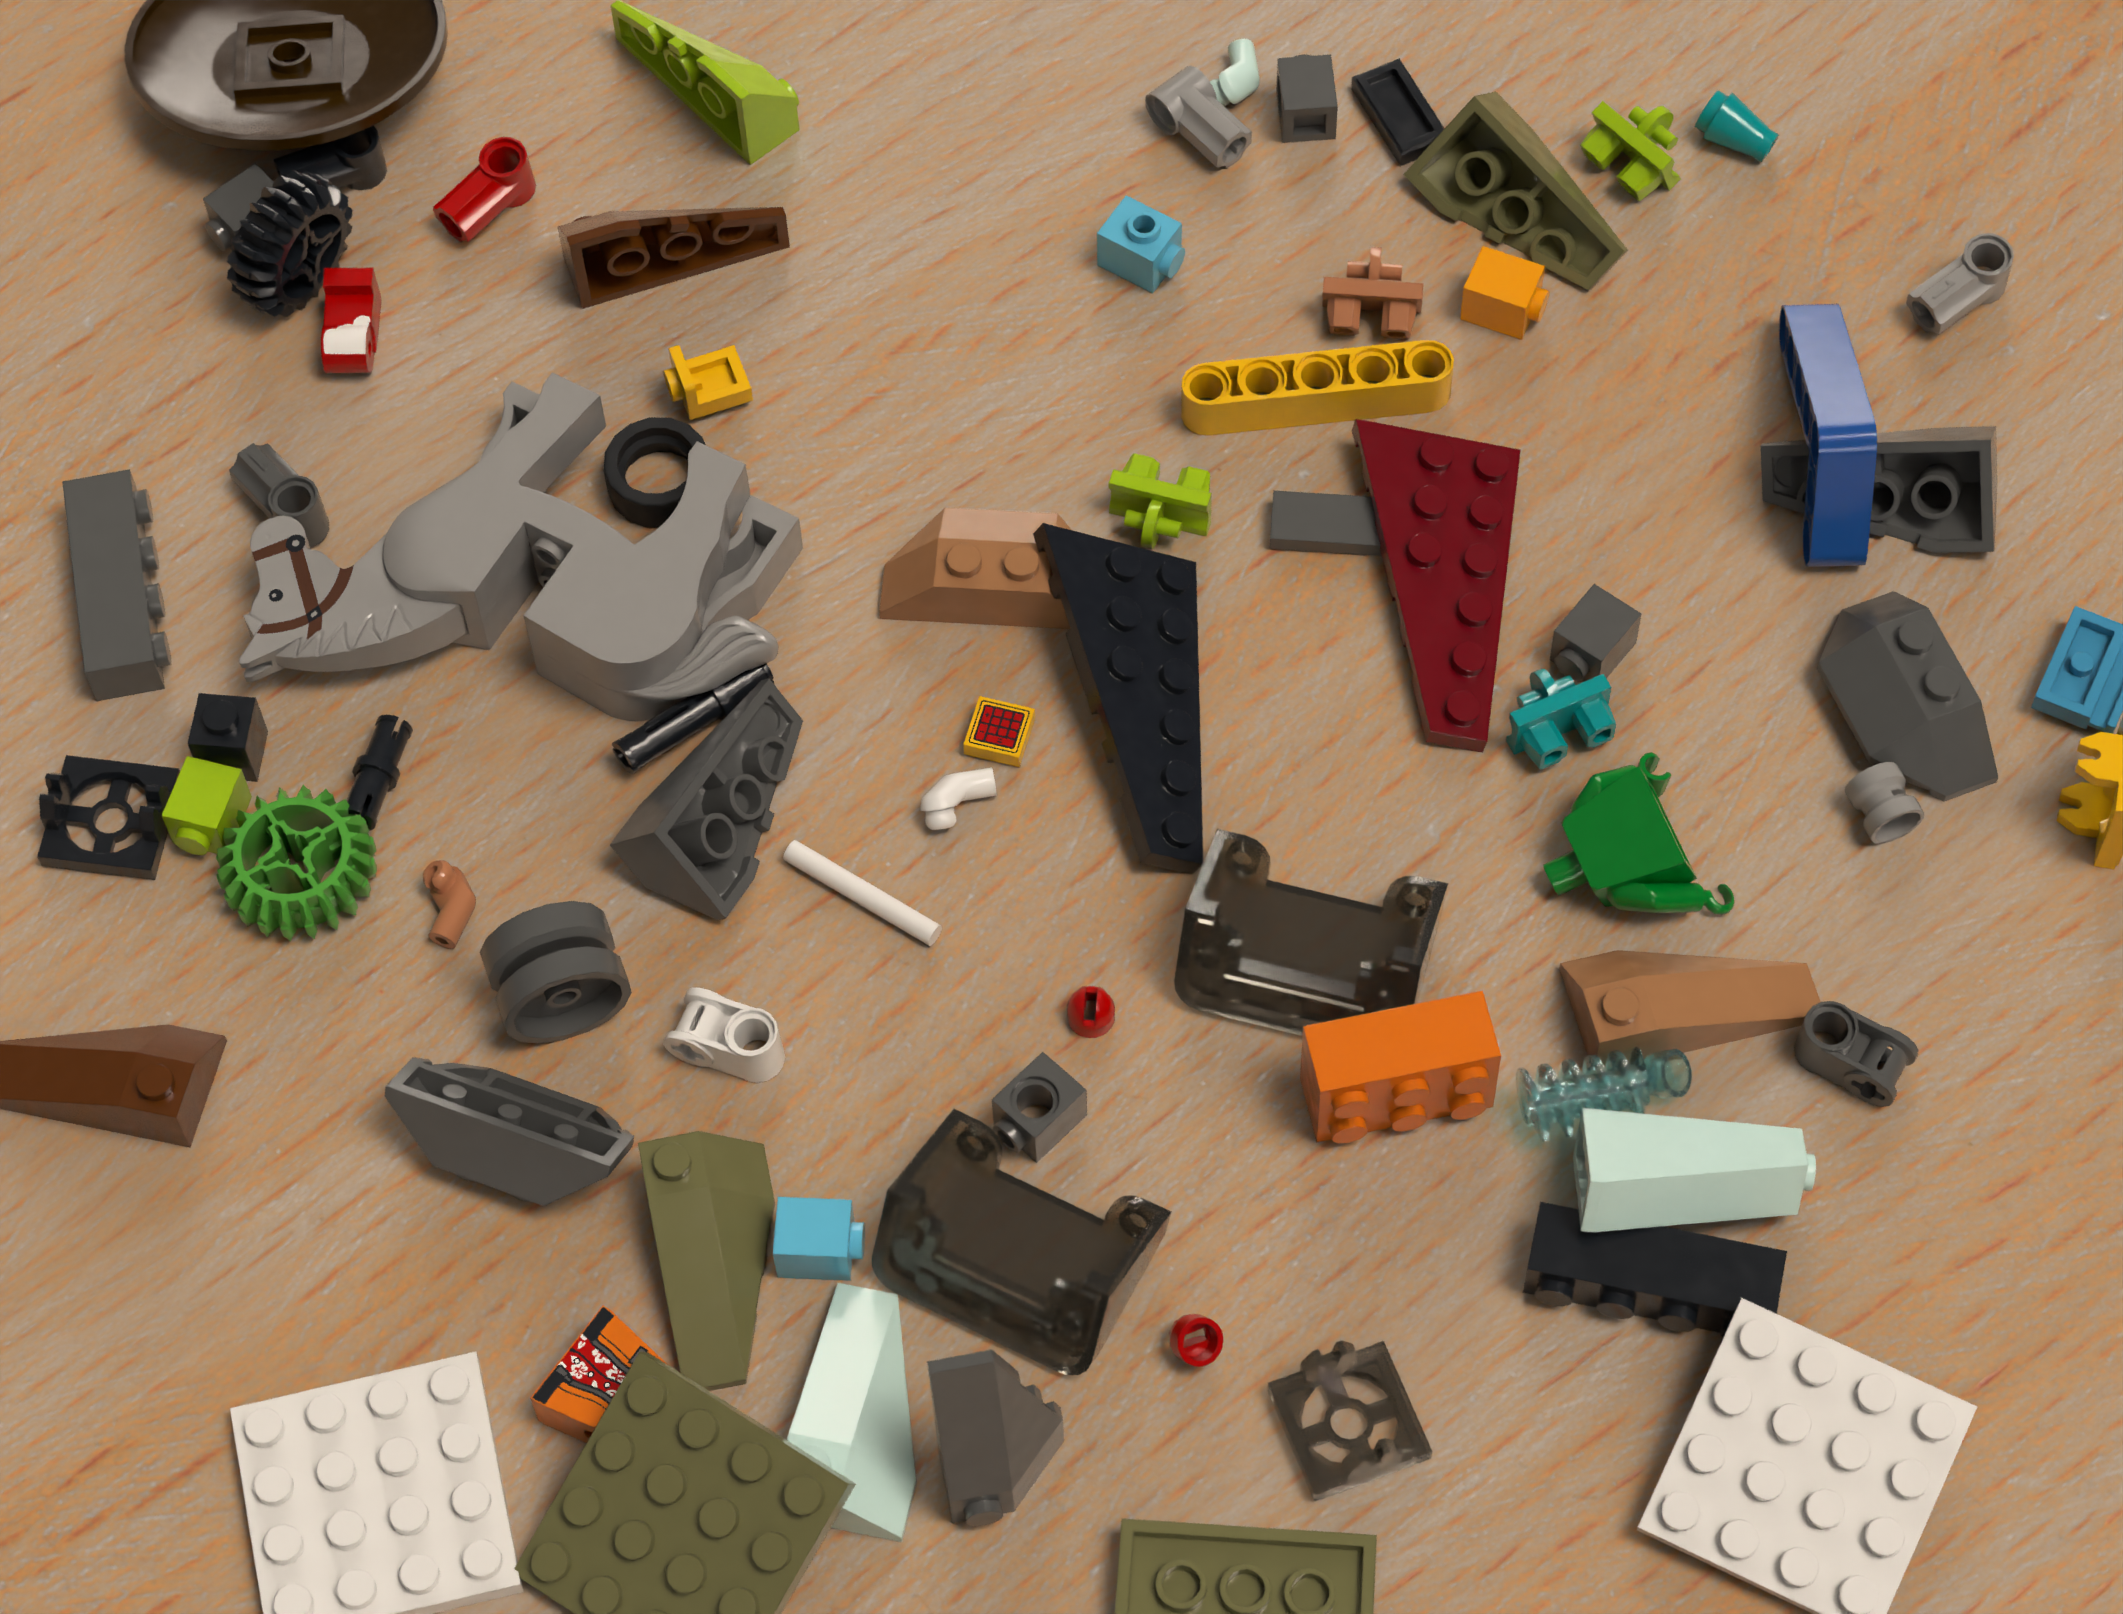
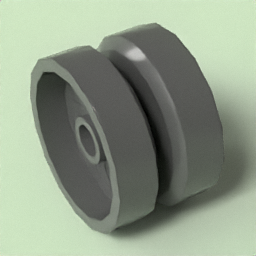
[480,901,632,1044]

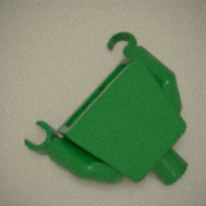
[1543,752,1735,915]

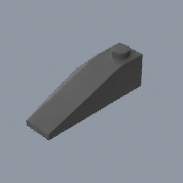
[1760,426,1998,553]
[927,1349,1064,1526]

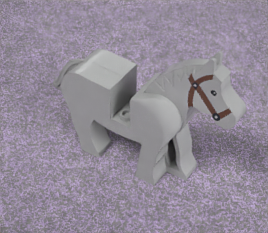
[239,373,803,721]

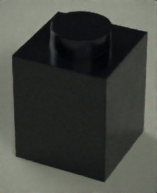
[187,693,268,782]

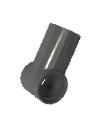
[229,443,329,548]

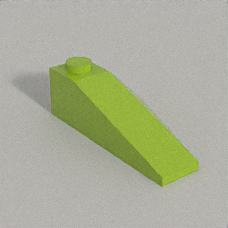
[610,0,800,165]

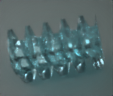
[1516,1047,1650,1142]

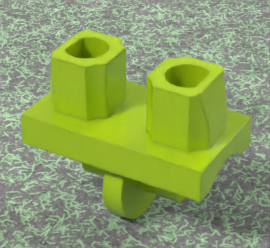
[1580,101,1681,201]
[1109,453,1212,549]

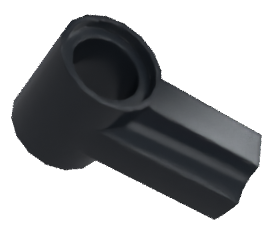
[273,125,387,191]

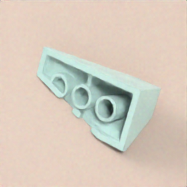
[787,1283,916,1542]

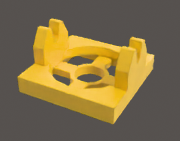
[2056,717,2123,869]

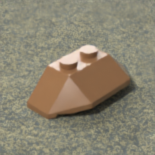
[879,507,1071,629]

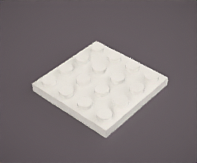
[1637,1298,1977,1614]
[230,1352,524,1614]

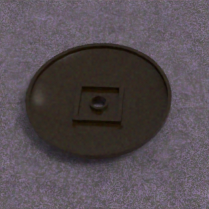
[124,0,448,151]

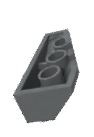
[610,678,803,920]

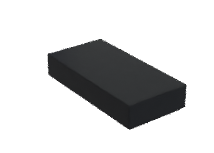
[1351,58,1445,166]

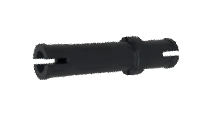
[612,664,774,774]

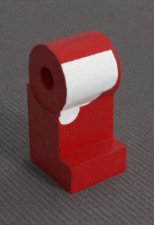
[321,268,382,373]

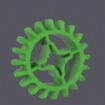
[216,785,377,942]

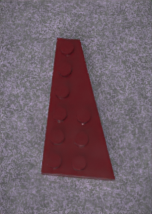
[1352,419,1521,753]

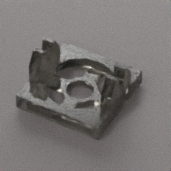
[1267,1340,1432,1502]

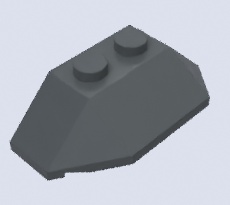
[1817,591,1998,802]
[385,1057,634,1206]

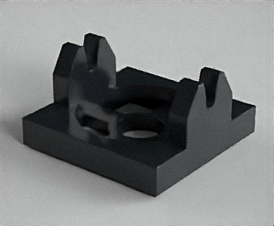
[37,755,180,880]

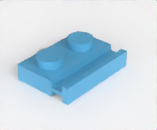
[2031,606,2123,734]

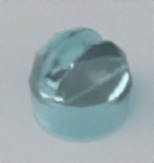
[1638,1049,1692,1099]

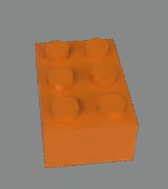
[1300,990,1501,1143]

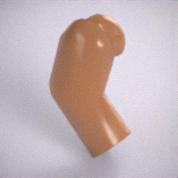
[423,860,476,949]

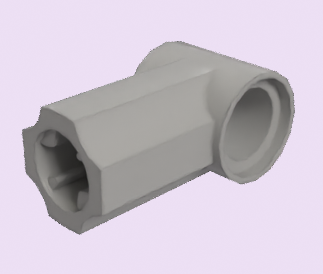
[1145,65,1252,168]
[1906,233,2014,335]

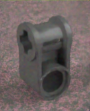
[1794,1001,1919,1107]

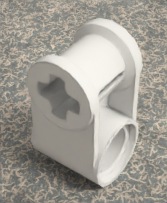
[663,988,785,1083]

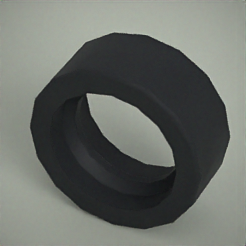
[603,417,706,528]

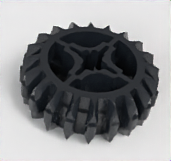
[227,170,352,317]

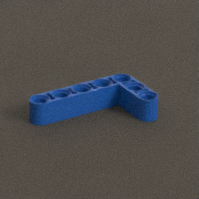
[1779,304,1877,567]

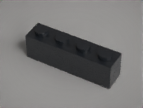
[1523,1202,1787,1338]

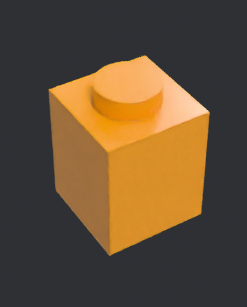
[1460,246,1550,340]

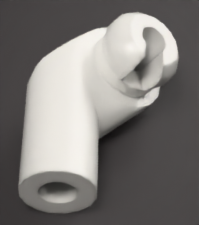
[920,767,997,830]

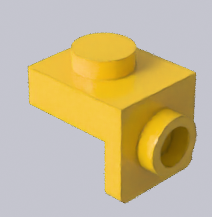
[663,345,753,420]

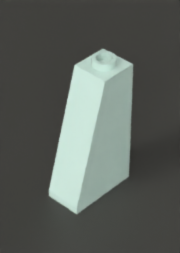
[1573,1108,1816,1232]

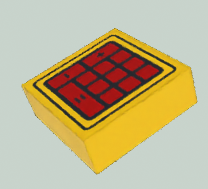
[963,696,1035,767]

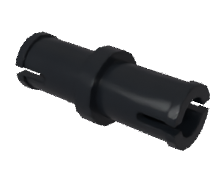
[347,714,413,831]

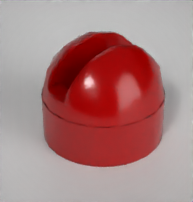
[1067,986,1115,1038]
[1169,1314,1223,1367]

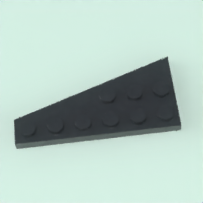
[1033,523,1203,874]

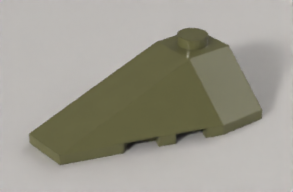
[1403,92,1628,290]
[638,1131,775,1391]

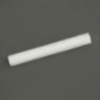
[783,840,942,946]

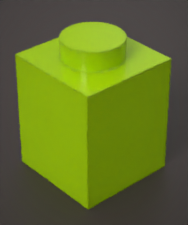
[161,756,252,855]

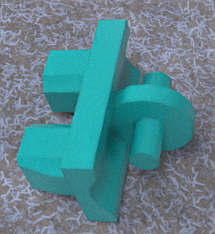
[1506,668,1616,770]

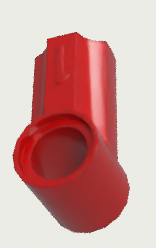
[432,137,536,242]

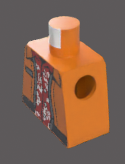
[531,1305,668,1443]

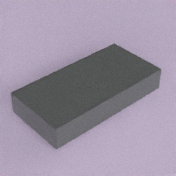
[1269,490,1381,556]

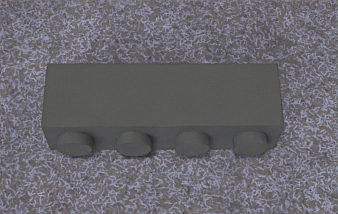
[62,469,172,701]

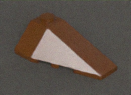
[557,207,790,309]
[0,1024,227,1147]

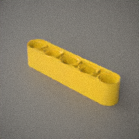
[1181,340,1454,436]

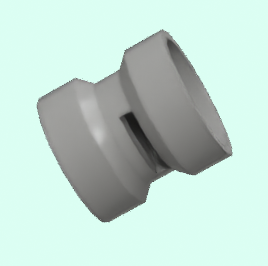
[1845,762,1924,843]

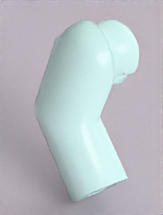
[1210,39,1260,107]

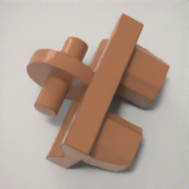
[1322,247,1424,339]

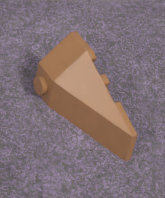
[1559,950,1821,1073]

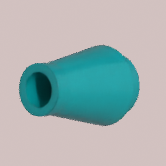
[1695,90,1779,162]

